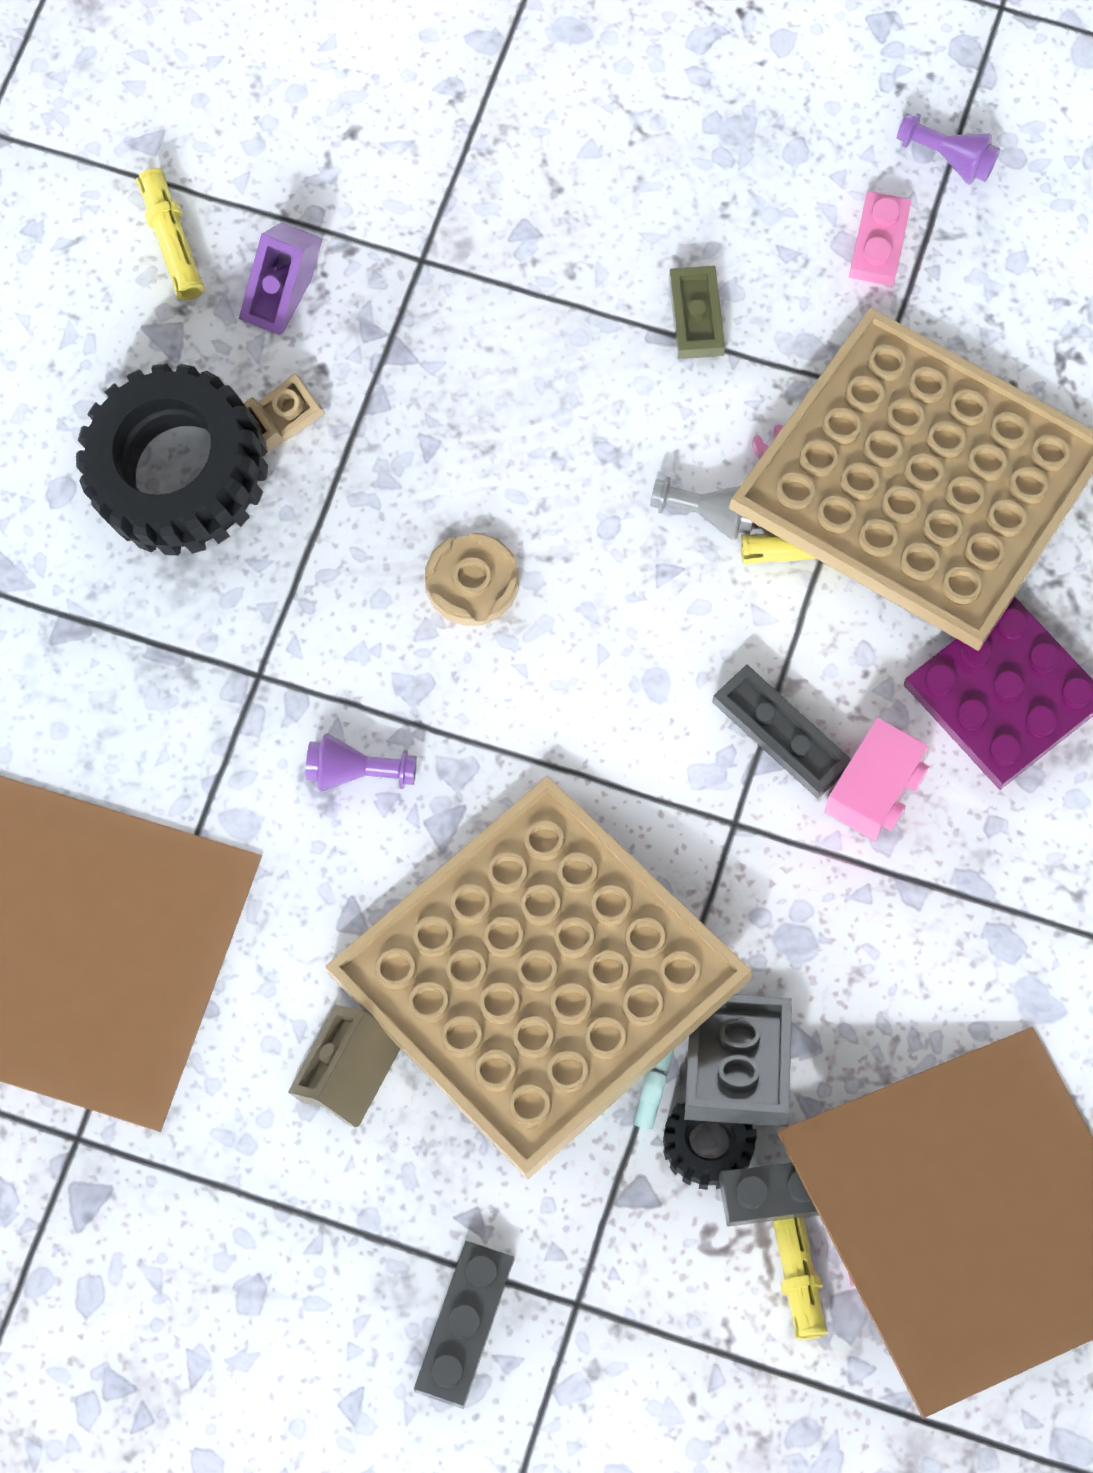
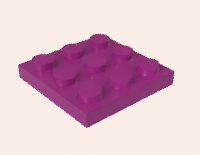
[903,597,1093,790]

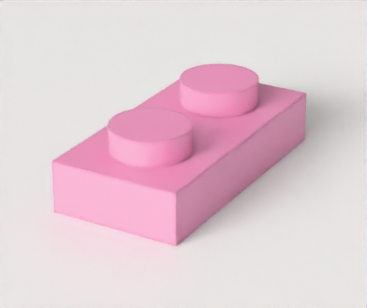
[849,191,912,286]

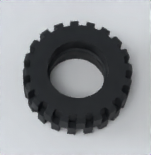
[76,363,268,556]

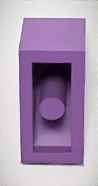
[239,222,323,335]

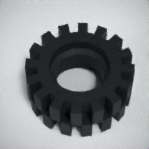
[663,1102,757,1190]

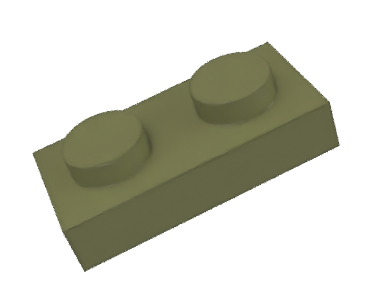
[669,266,725,359]

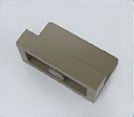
[288,1005,400,1127]

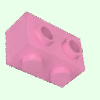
[824,717,930,842]

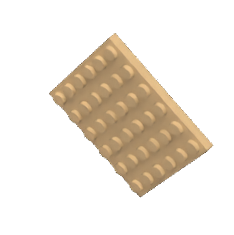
[729,307,1093,651]
[325,776,753,1180]

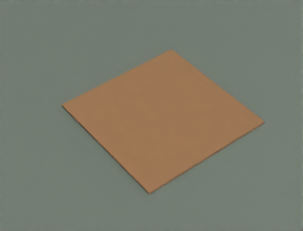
[0,776,262,1132]
[777,1026,1093,1419]

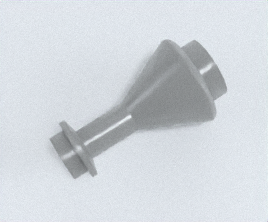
[650,476,753,541]

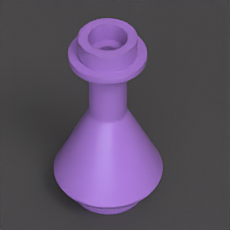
[896,113,1000,185]
[306,733,417,792]

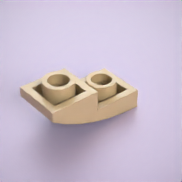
[244,374,325,451]

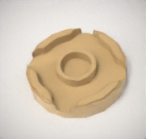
[425,533,519,625]

